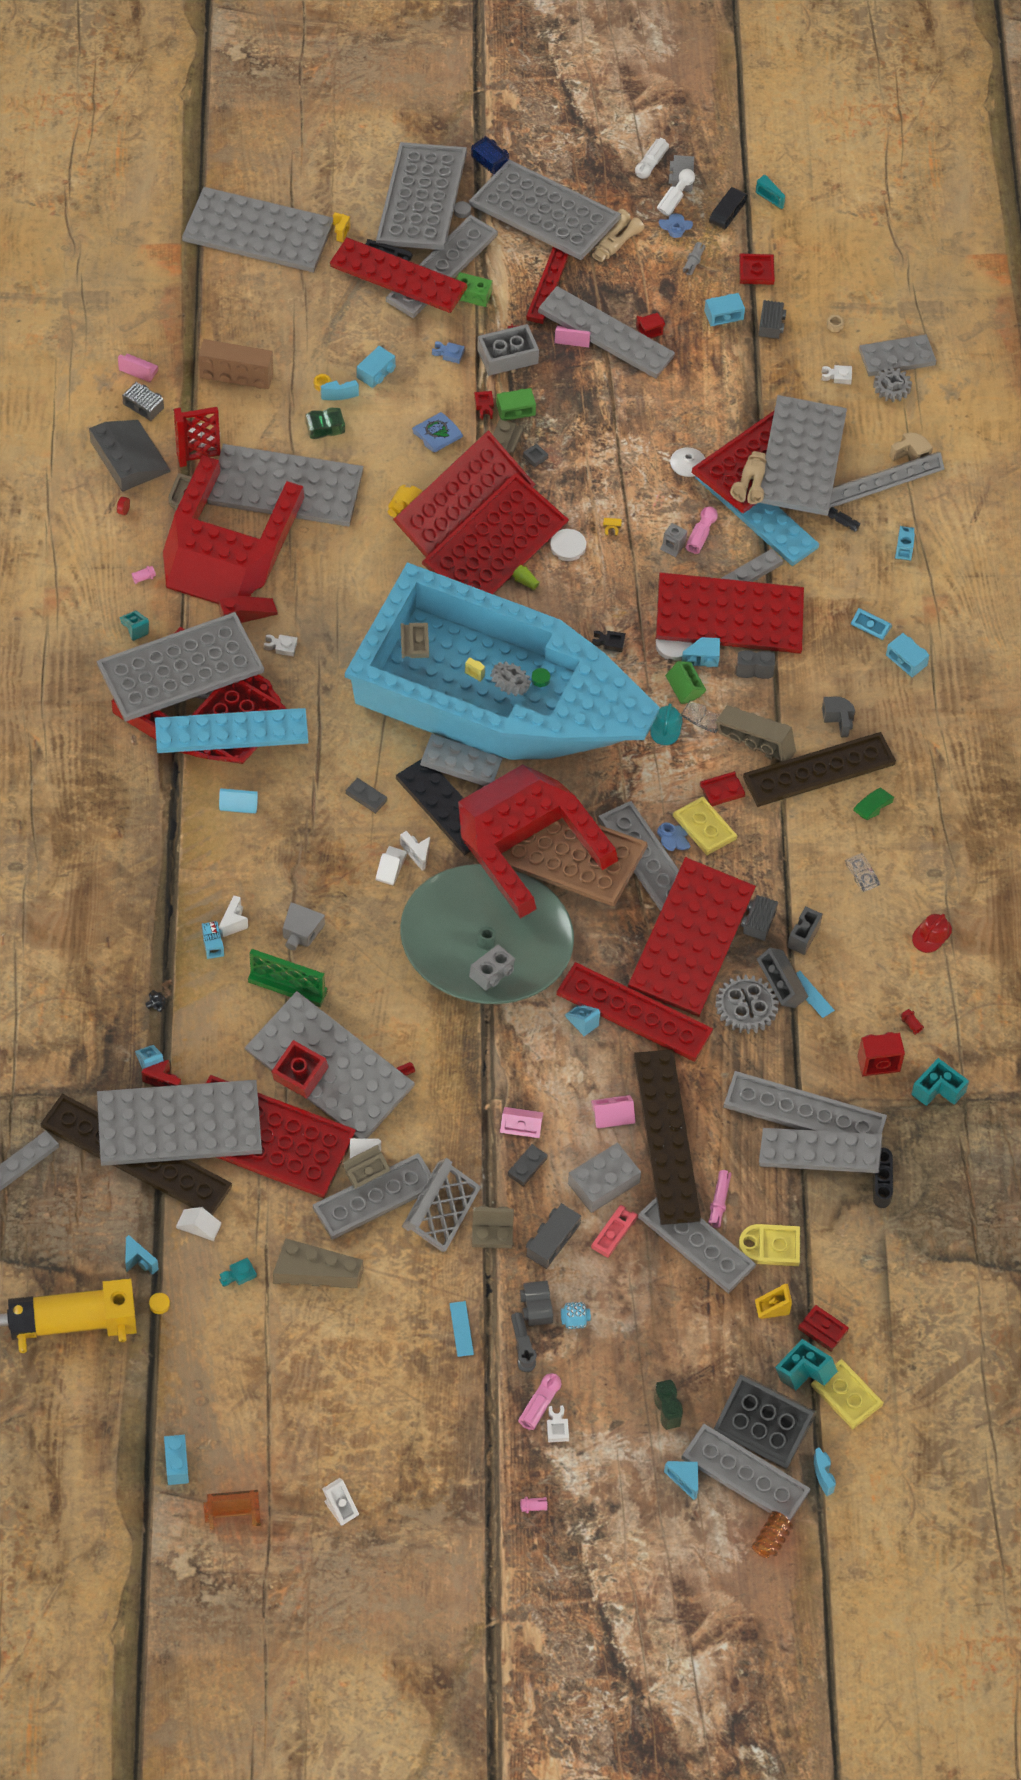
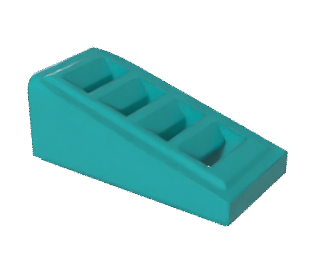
[756,174,786,209]

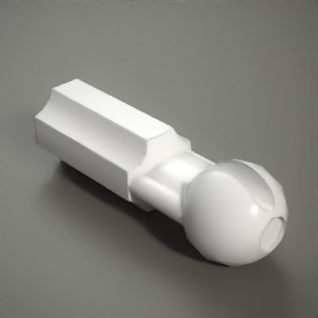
[635,138,669,179]
[657,169,695,216]

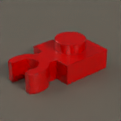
[474,391,494,420]

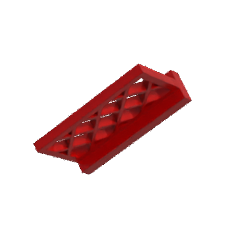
[173,407,221,467]

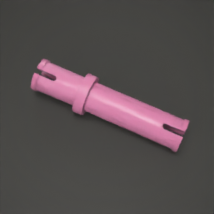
[708,1170,732,1228]

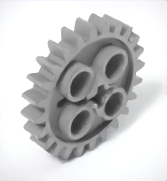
[715,975,779,1034]

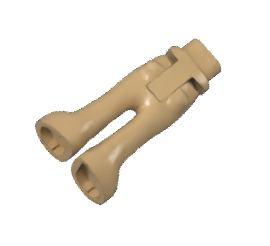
[592,209,644,262]
[730,451,766,504]

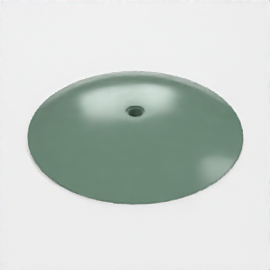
[400,864,574,1004]

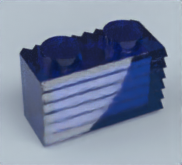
[471,136,509,175]

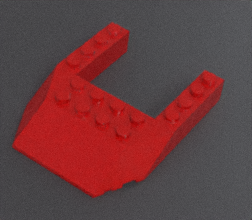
[163,455,304,604]
[111,627,286,764]
[458,764,618,919]

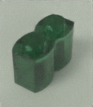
[305,407,345,439]
[654,1379,683,1430]

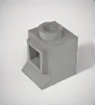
[660,523,687,557]

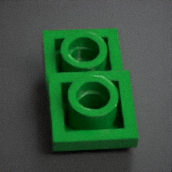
[853,787,894,820]

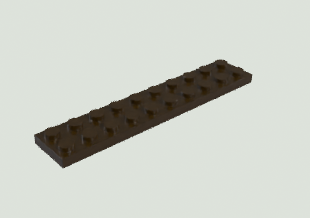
[634,1049,701,1225]
[40,1093,232,1215]

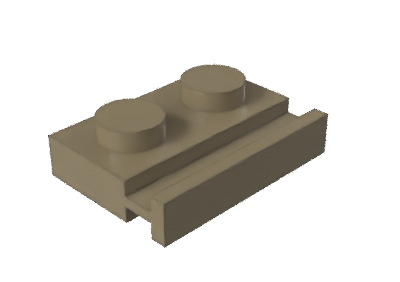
[493,419,524,457]
[401,623,429,658]
[341,1145,391,1189]

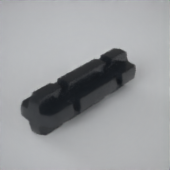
[828,507,861,532]

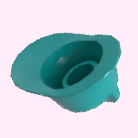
[651,703,683,745]

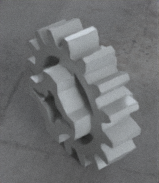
[873,367,912,402]
[490,661,531,696]

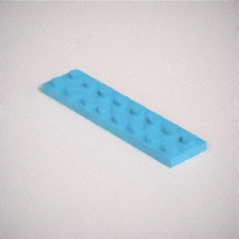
[695,476,819,567]
[155,708,308,753]

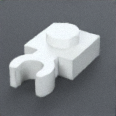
[821,365,852,384]
[264,635,298,657]
[547,1405,569,1442]

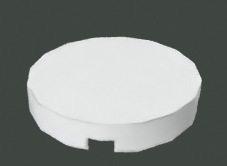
[550,529,586,562]
[656,639,692,661]

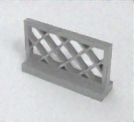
[402,1158,481,1252]

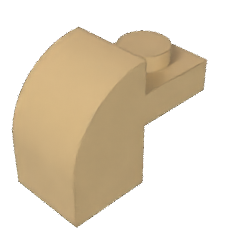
[889,433,933,461]

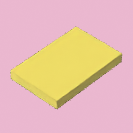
[673,797,737,855]
[811,1359,884,1430]

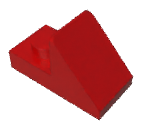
[141,1060,181,1087]

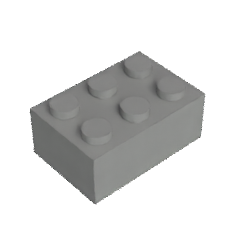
[477,324,539,376]
[568,1142,641,1213]

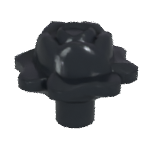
[145,990,166,1012]

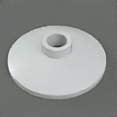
[670,447,705,477]

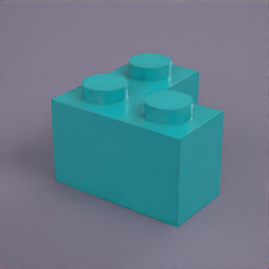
[911,1058,969,1106]
[775,1339,838,1391]

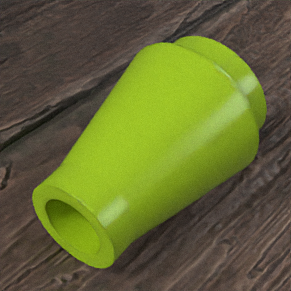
[512,565,540,590]

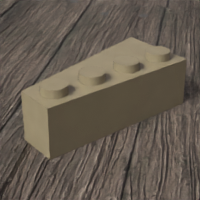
[716,705,796,762]
[273,1238,363,1288]

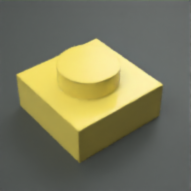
[465,657,485,682]

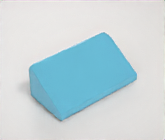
[851,608,892,640]
[219,788,258,814]

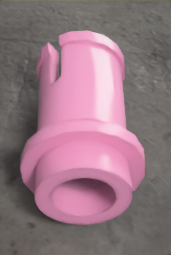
[131,566,156,584]
[520,1497,547,1513]

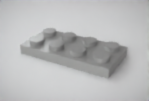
[859,334,936,376]
[420,734,503,786]

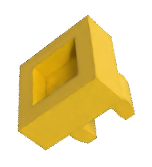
[603,518,622,536]

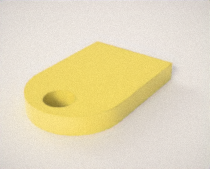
[739,1224,800,1266]

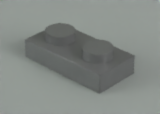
[346,778,387,814]
[508,1144,548,1186]

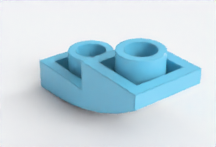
[321,380,359,400]
[814,1448,836,1496]

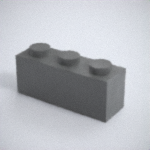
[757,948,809,1008]
[526,1203,581,1269]

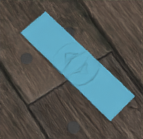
[796,971,835,1018]
[450,1301,474,1357]

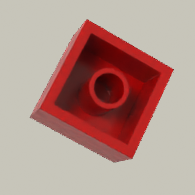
[857,1032,905,1077]
[271,1040,329,1099]

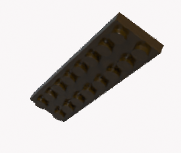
[743,732,896,807]

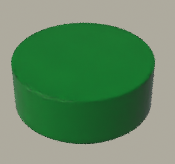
[531,668,550,687]

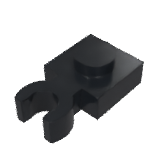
[592,631,626,652]

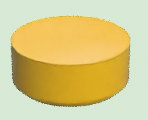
[314,374,331,391]
[149,1293,170,1314]

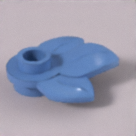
[659,213,693,238]
[657,822,691,851]

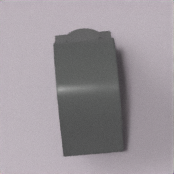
[822,696,855,737]

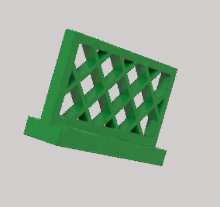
[248,949,328,1007]

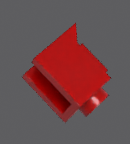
[636,313,665,339]

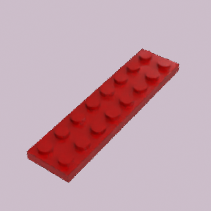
[330,237,467,313]
[556,962,713,1062]

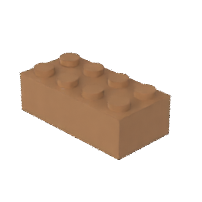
[199,339,273,389]

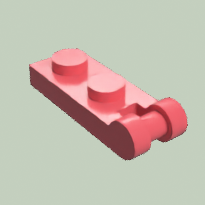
[591,1205,638,1258]

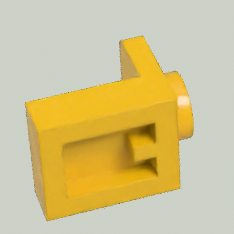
[333,212,350,243]

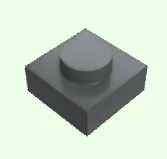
[523,443,548,468]

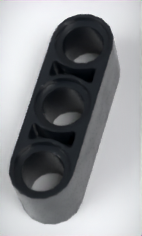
[709,187,748,230]
[873,1147,893,1208]

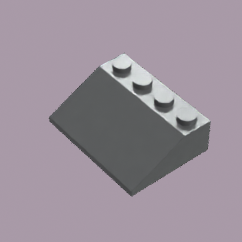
[89,420,170,492]
[714,1374,817,1469]

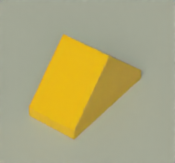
[755,1283,792,1319]

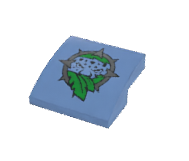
[412,412,463,453]

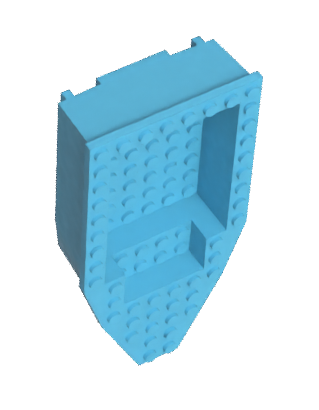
[345,562,660,760]

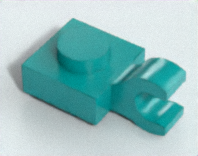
[219,1257,257,1287]

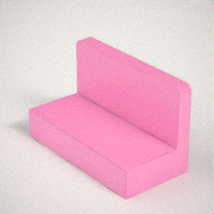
[555,326,590,348]
[118,353,158,383]
[591,1095,635,1128]
[500,1107,543,1138]

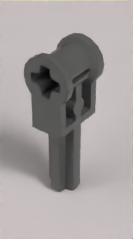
[511,1312,537,1372]

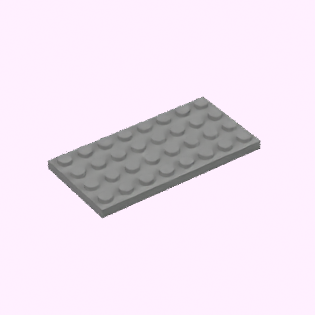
[376,142,467,250]
[469,159,621,260]
[182,187,333,273]
[759,395,847,516]
[208,444,363,527]
[97,612,264,722]
[245,991,415,1139]
[97,1080,262,1166]

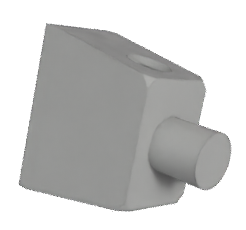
[283,902,325,950]

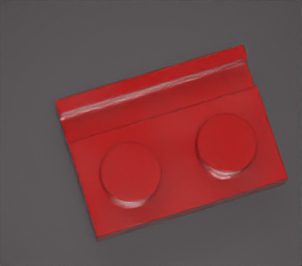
[700,771,745,806]
[798,1305,849,1352]

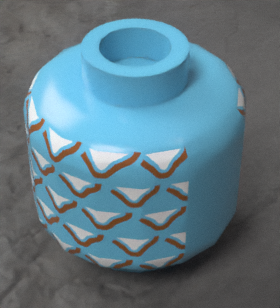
[561,1302,591,1329]

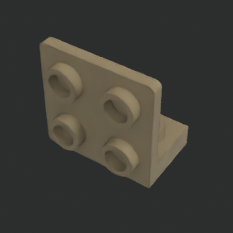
[472,1206,514,1249]

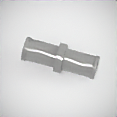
[683,242,706,275]

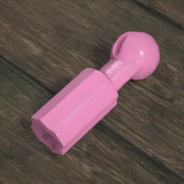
[685,507,718,554]
[518,1373,562,1430]

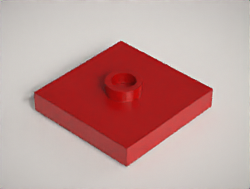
[739,253,775,285]

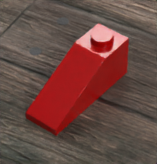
[219,596,278,623]

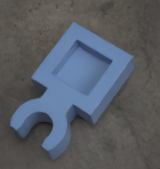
[432,341,465,364]

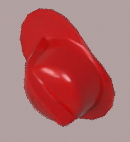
[912,914,952,953]

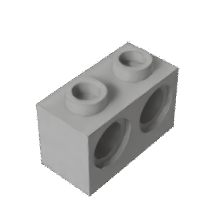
[469,944,515,991]

